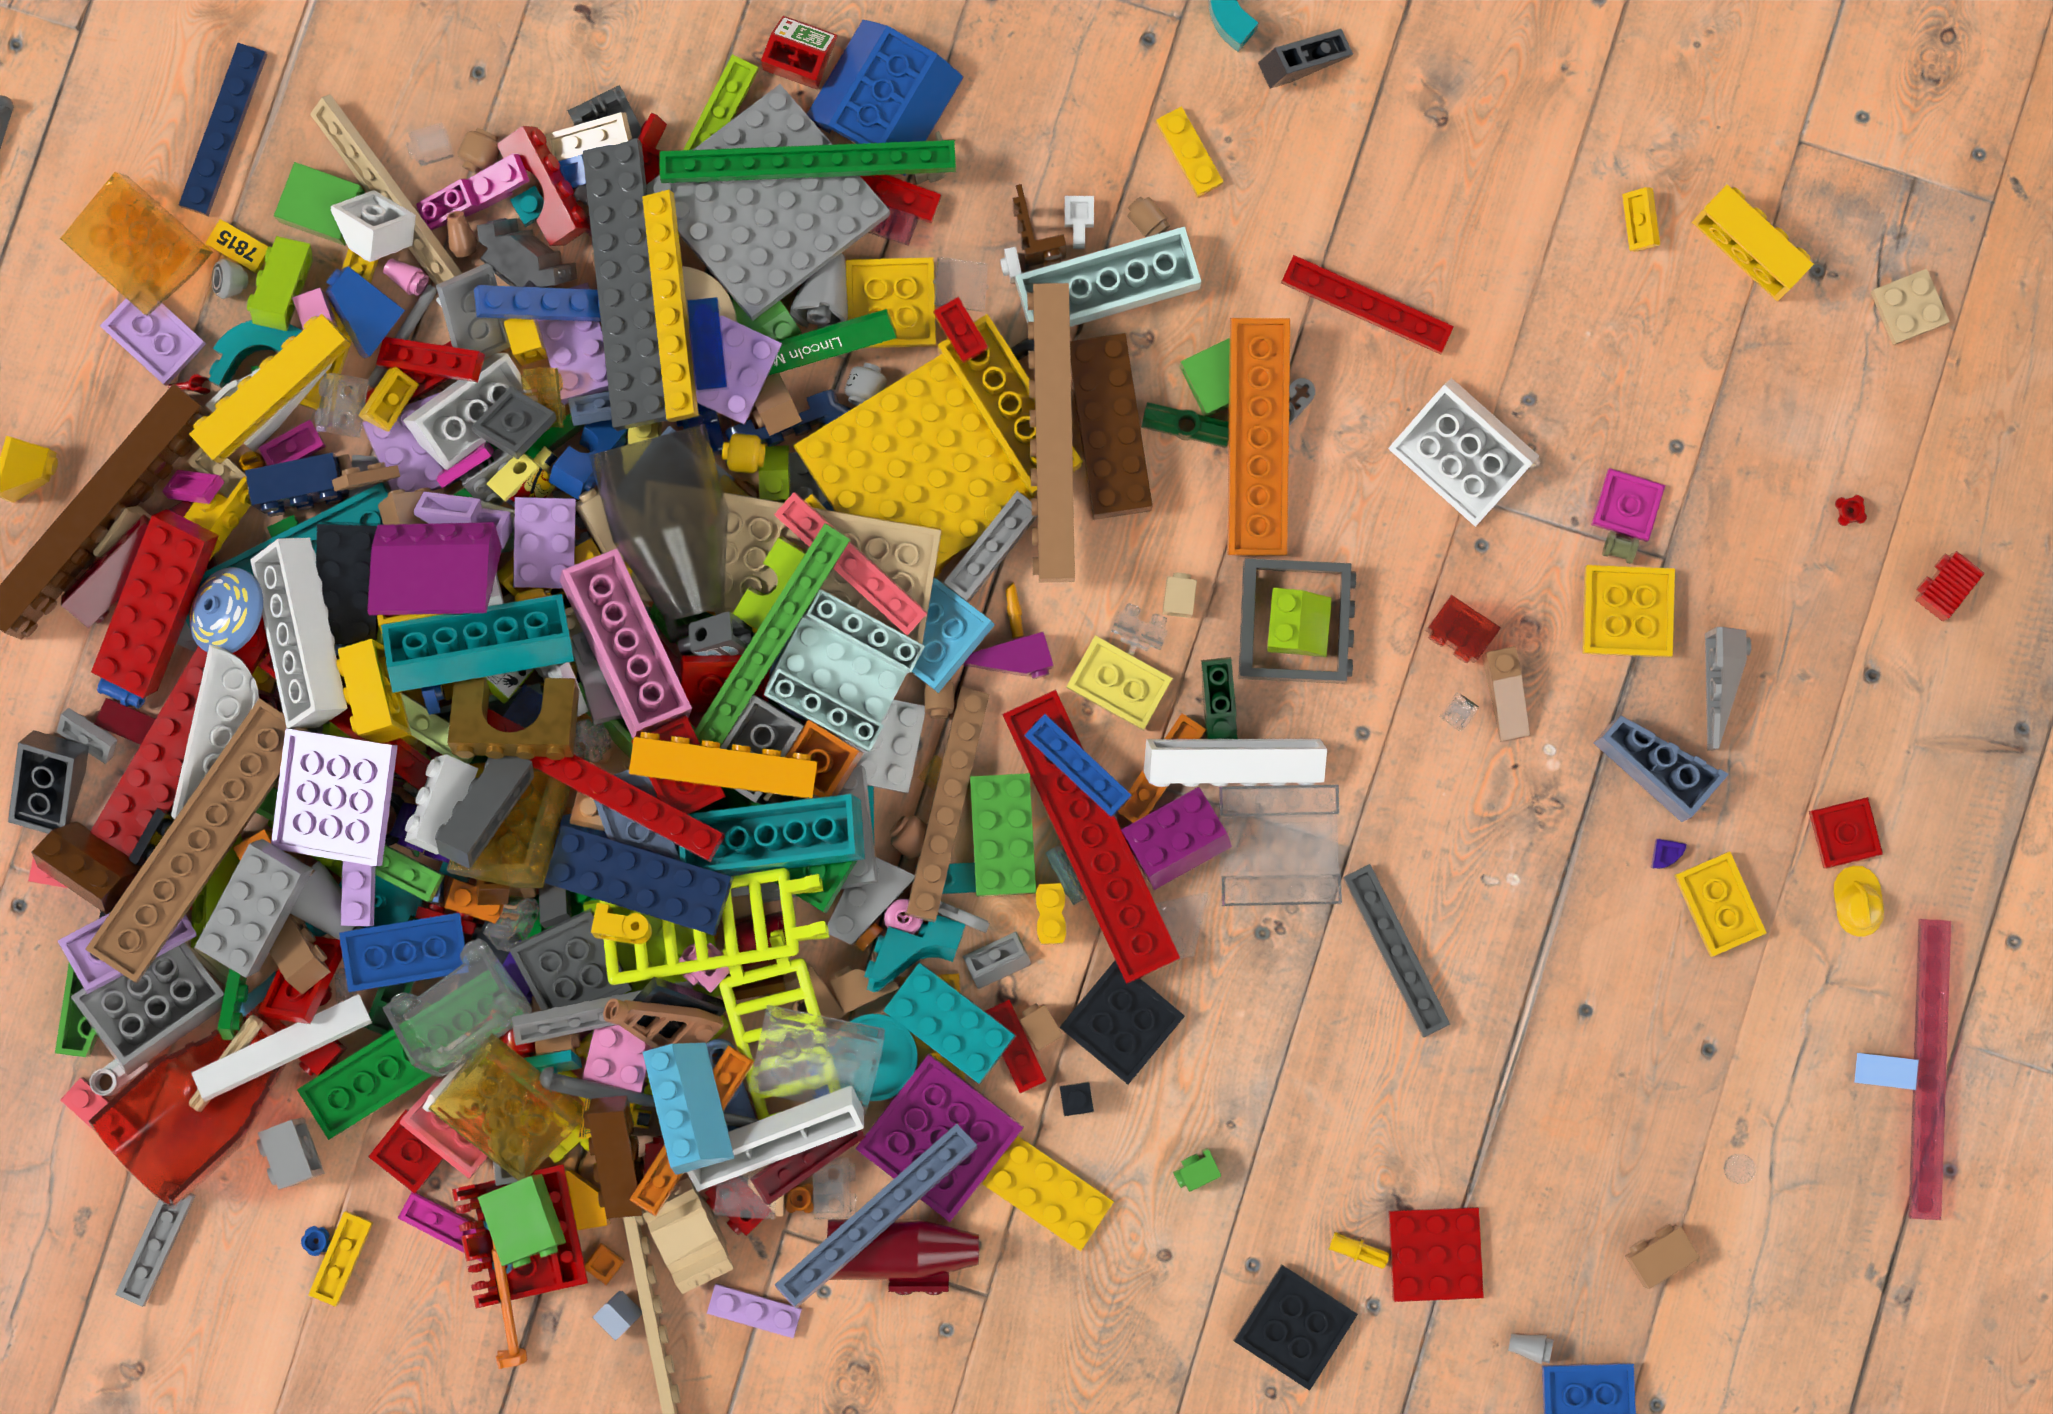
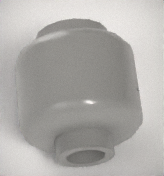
[845,363,887,406]

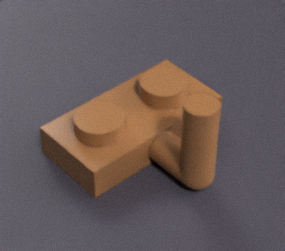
[332,454,400,491]

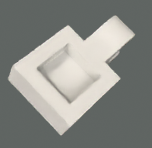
[1065,196,1094,249]

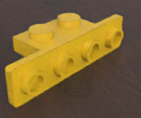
[184,476,251,563]

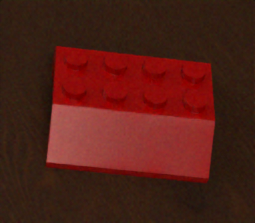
[452,1164,588,1309]

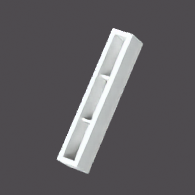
[1144,739,1327,787]
[687,1085,864,1191]

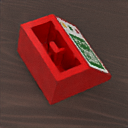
[761,16,838,90]

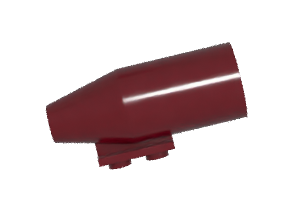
[827,1219,979,1295]

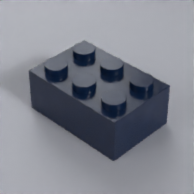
[245,452,349,517]

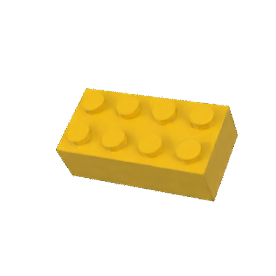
[1692,184,1814,301]

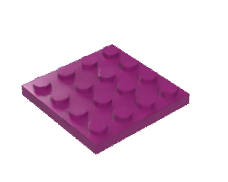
[855,1053,1024,1222]

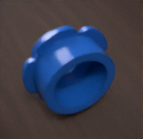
[301,1226,331,1256]

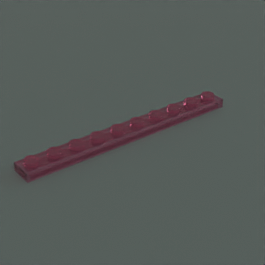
[1908,919,1951,1220]

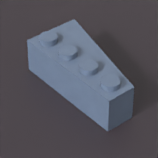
[1594,716,1729,822]

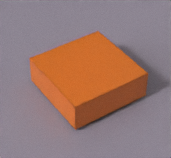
[585,1243,625,1285]

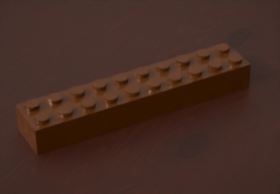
[0,383,211,640]

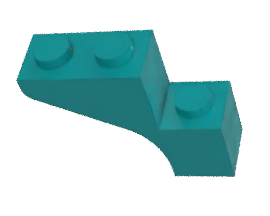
[864,915,965,992]

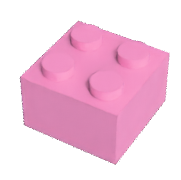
[582,1025,654,1093]

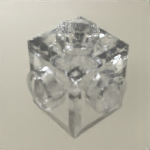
[573,719,612,764]

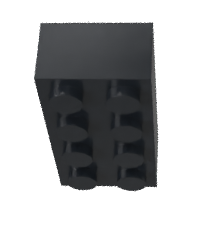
[316,521,381,644]

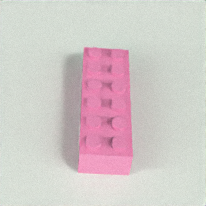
[560,549,692,739]

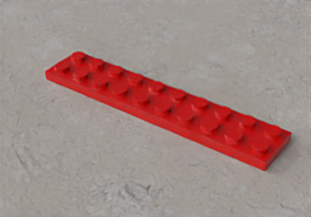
[90,616,269,857]
[1002,689,1181,984]

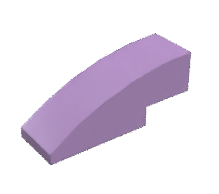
[414,492,513,549]

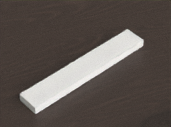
[191,994,372,1102]

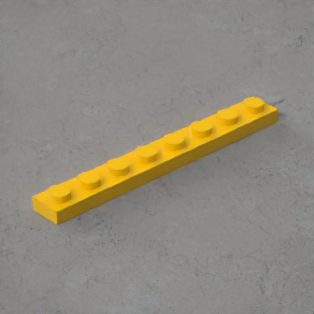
[642,190,699,422]

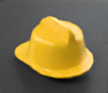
[1834,865,1884,937]

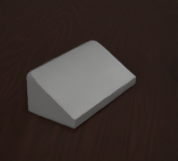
[963,931,1031,989]

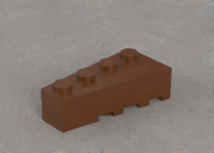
[584,1095,644,1219]

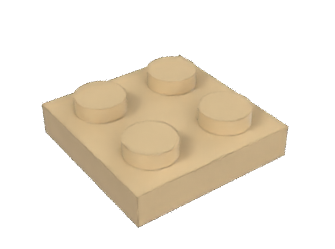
[1870,269,1950,345]

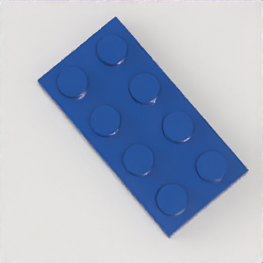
[339,913,469,992]

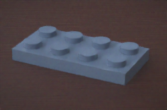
[594,769,680,861]

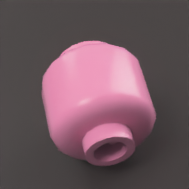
[885,899,923,935]

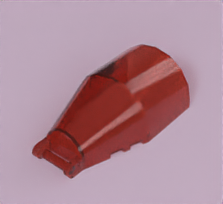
[89,1002,288,1209]

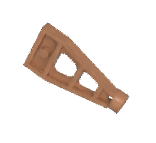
[603,998,724,1049]

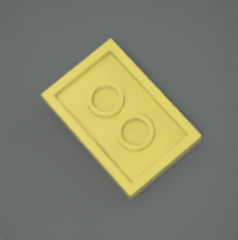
[1066,635,1173,731]

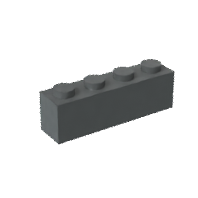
[435,756,534,869]

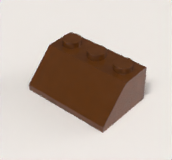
[31,821,142,914]

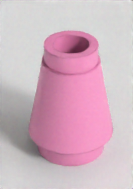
[383,258,429,296]

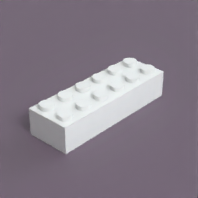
[250,538,347,729]

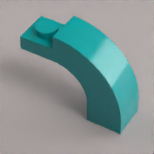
[1208,0,1259,52]
[209,320,302,389]

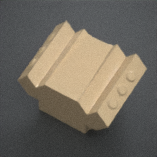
[643,1177,734,1294]

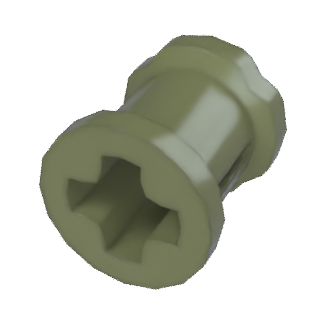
[1602,530,1639,564]

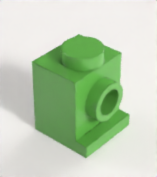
[1173,1148,1221,1192]

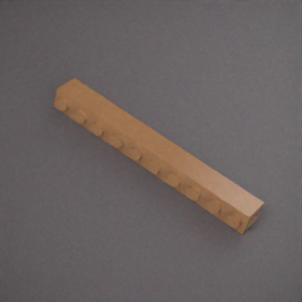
[1027,283,1075,583]

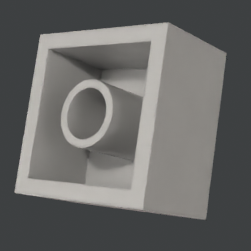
[257,1118,325,1190]

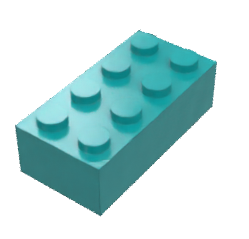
[883,963,1017,1084]

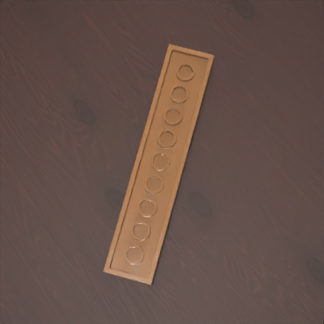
[85,698,310,983]

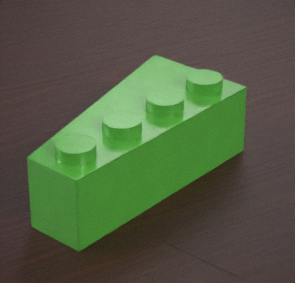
[55,963,99,1057]

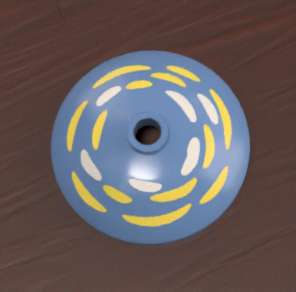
[189,567,263,653]

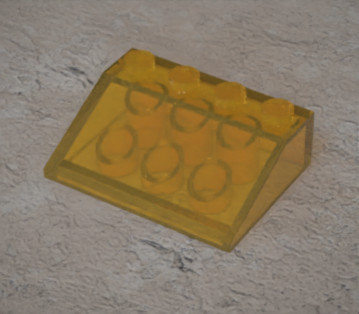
[60,172,213,316]
[447,768,570,888]
[428,1033,584,1181]

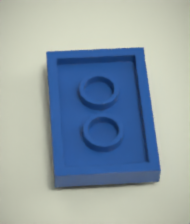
[1542,1363,1636,1414]

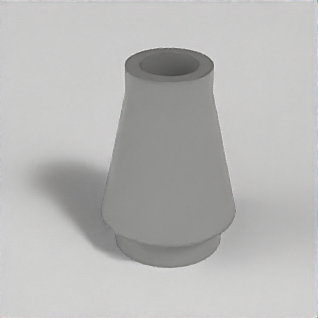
[1508,1334,1554,1364]

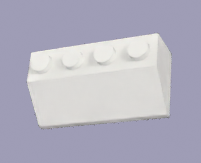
[403,353,539,470]

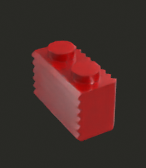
[1915,551,1985,621]

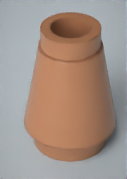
[446,211,478,257]

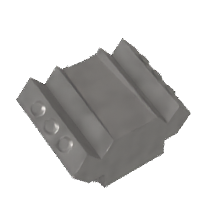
[477,218,577,288]

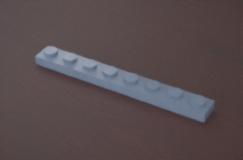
[775,1124,977,1309]

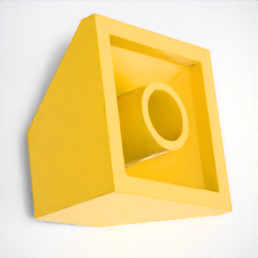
[0,436,58,503]

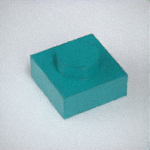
[510,186,544,227]

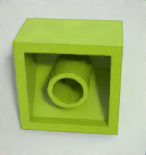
[1267,588,1332,657]

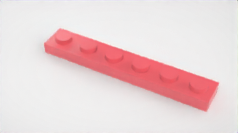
[774,492,928,635]

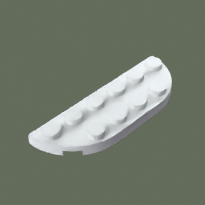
[171,645,259,819]

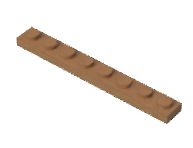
[905,687,990,922]

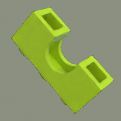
[733,536,807,630]

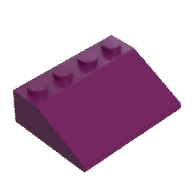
[367,522,502,615]

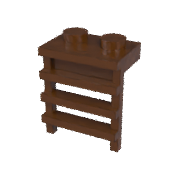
[1013,184,1066,267]

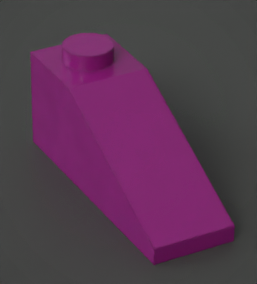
[962,631,1054,679]

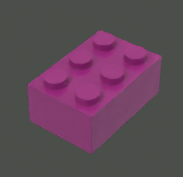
[1121,787,1232,890]

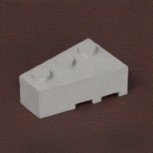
[828,857,915,945]

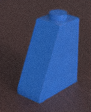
[325,266,405,359]

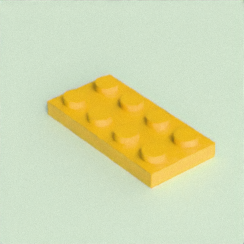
[982,1136,1114,1252]

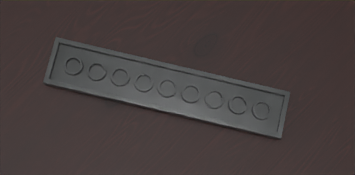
[582,138,667,431]

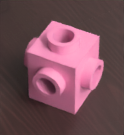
[679,942,730,993]

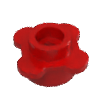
[1835,495,1867,526]

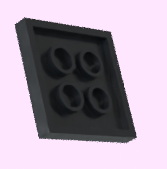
[1059,960,1185,1085]
[1233,1264,1358,1391]

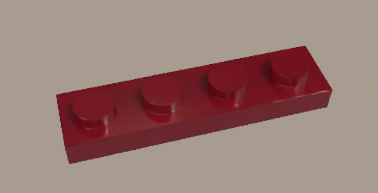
[750,1130,865,1205]

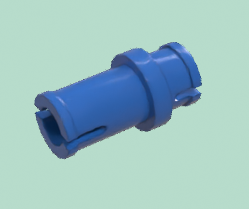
[97,678,146,709]

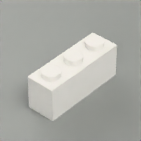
[405,754,478,855]

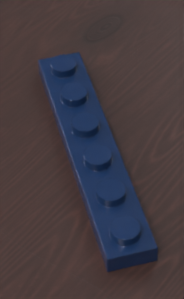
[179,43,267,217]

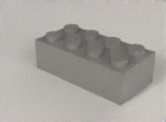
[195,839,313,978]

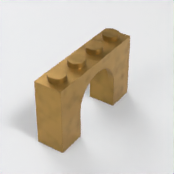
[447,677,579,760]

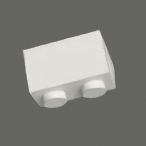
[331,190,416,262]

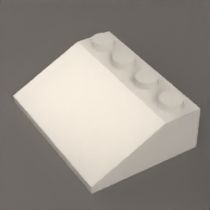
[1388,378,1539,527]

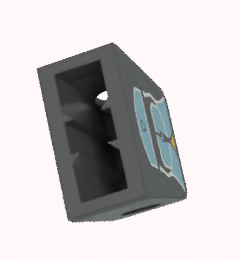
[678,611,753,656]

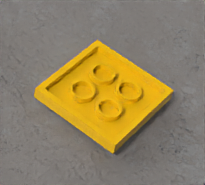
[846,257,936,348]
[1582,565,1675,658]

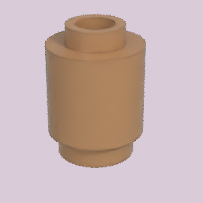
[1127,197,1170,237]
[924,679,954,719]

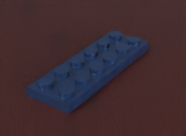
[544,825,734,936]

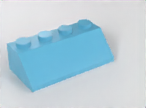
[642,1043,735,1175]

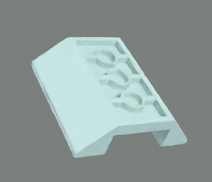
[764,589,925,752]

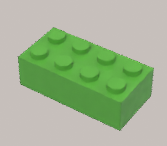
[970,773,1036,897]

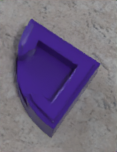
[1651,839,1687,869]

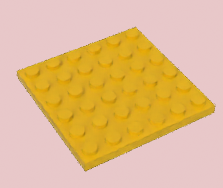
[794,354,1034,566]

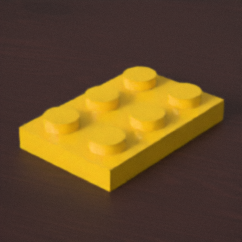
[1674,851,1767,957]

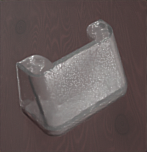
[383,938,532,1077]

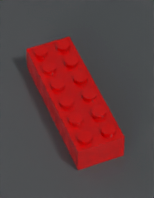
[91,509,219,699]

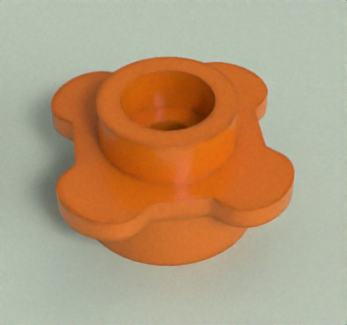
[785,1183,815,1213]

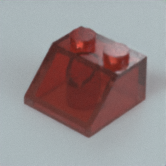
[1425,595,1501,663]

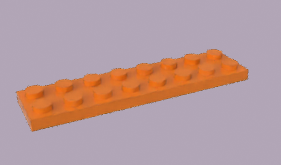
[1227,318,1290,555]

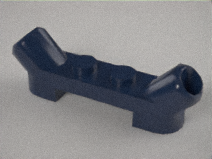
[725,389,852,464]

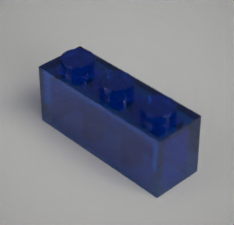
[687,297,729,393]

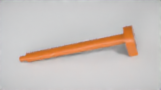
[492,1241,528,1369]

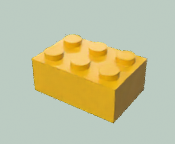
[337,639,411,743]

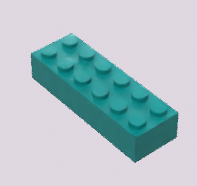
[381,594,574,693]
[679,794,865,876]

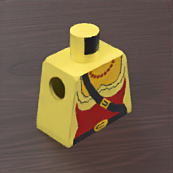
[487,446,558,507]

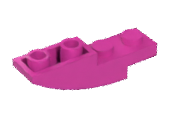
[416,153,530,230]

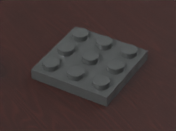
[509,908,633,1011]

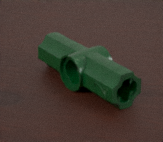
[1141,402,1229,448]

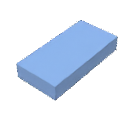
[1854,1053,1919,1090]

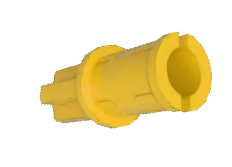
[1328,1232,1389,1269]

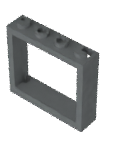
[1238,558,1356,684]

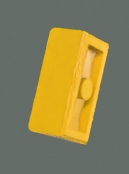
[358,367,419,432]

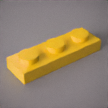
[1156,106,1224,198]
[308,1211,374,1307]

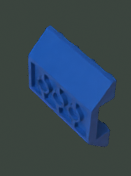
[807,19,963,176]

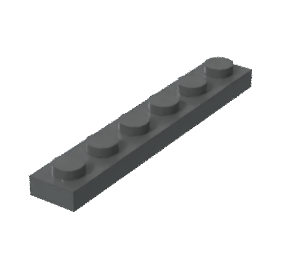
[1343,864,1450,1038]

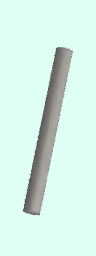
[366,284,438,388]

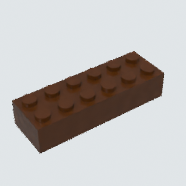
[1070,333,1153,520]

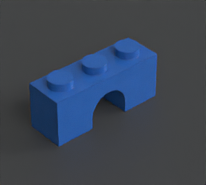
[549,419,628,500]

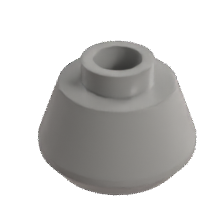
[212,259,248,299]

